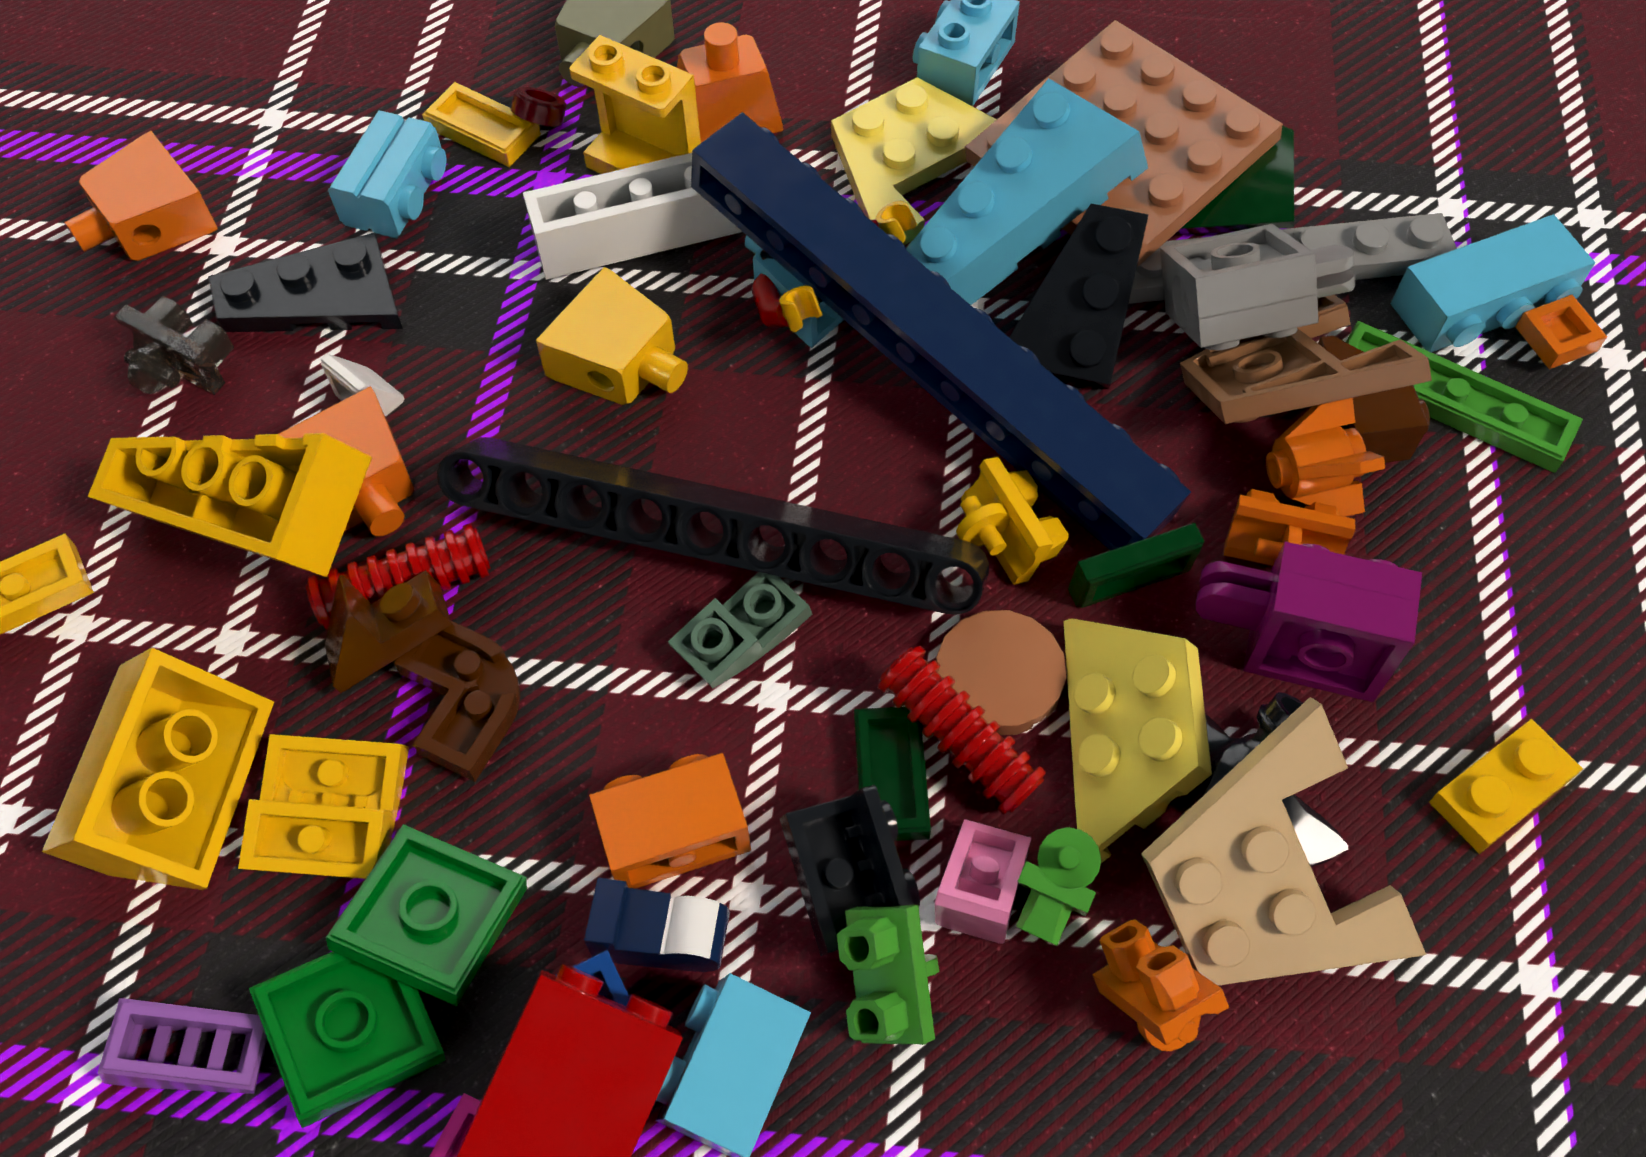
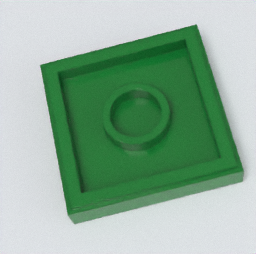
[326,824,527,1006]
[249,951,446,1128]

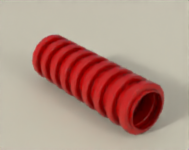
[306,523,491,630]
[878,645,1046,815]

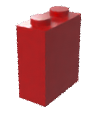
[457,964,683,1157]

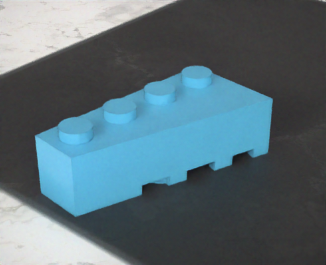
[906,78,1148,305]

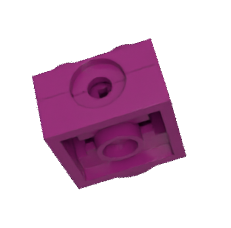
[1196,541,1422,702]

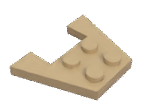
[1141,697,1426,985]

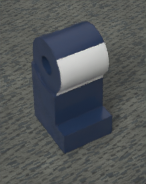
[584,878,730,972]

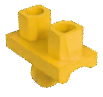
[956,457,1069,585]

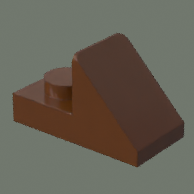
[325,570,452,693]

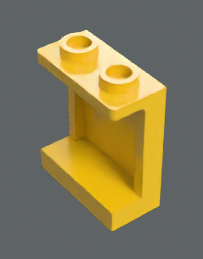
[569,35,701,174]

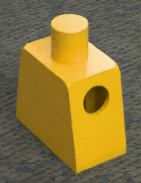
[536,267,688,405]

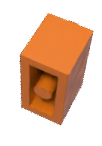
[589,753,751,889]

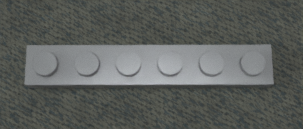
[1129,213,1457,304]

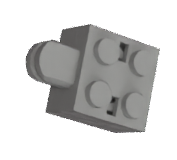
[1160,224,1355,350]

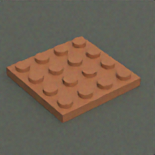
[965,20,1283,267]

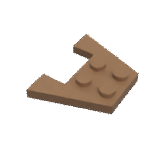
[1180,295,1432,424]

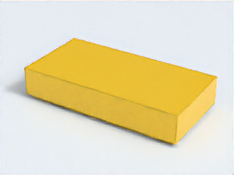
[422,82,541,168]

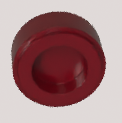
[511,87,567,126]

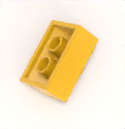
[42,648,274,890]

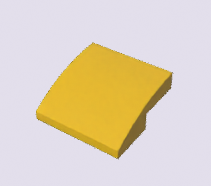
[238,734,409,879]

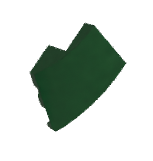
[1179,126,1294,235]

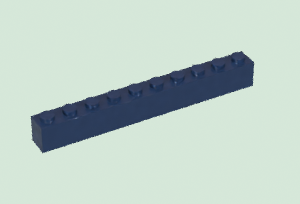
[691,112,1191,551]

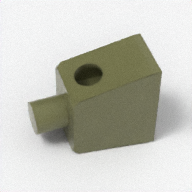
[555,0,675,87]

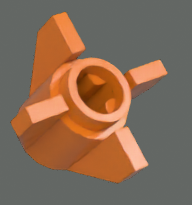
[1266,398,1385,517]

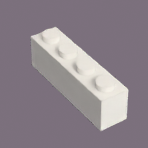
[523,153,742,280]

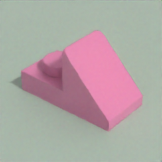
[935,819,1031,944]

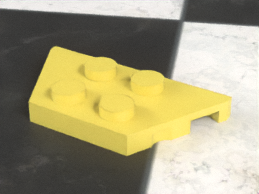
[1063,618,1212,863]

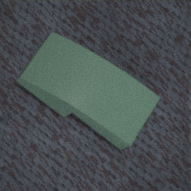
[668,572,813,689]

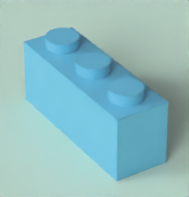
[1390,214,1596,353]

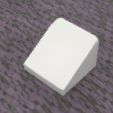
[320,353,405,417]

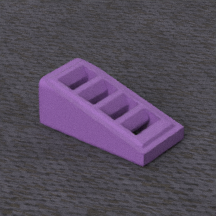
[98,998,268,1094]

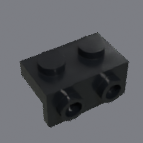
[780,785,920,956]

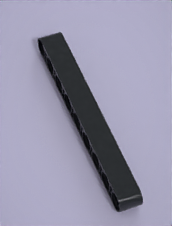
[437,437,989,615]

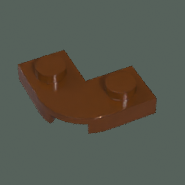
[394,621,520,782]

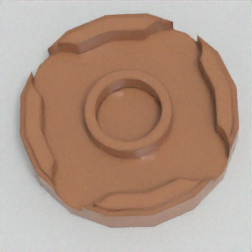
[936,610,1067,735]

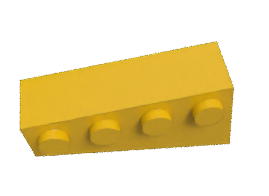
[88,433,372,577]

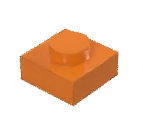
[1515,294,1608,370]

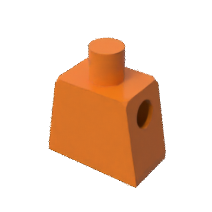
[677,22,783,143]
[64,131,218,261]
[278,386,415,536]

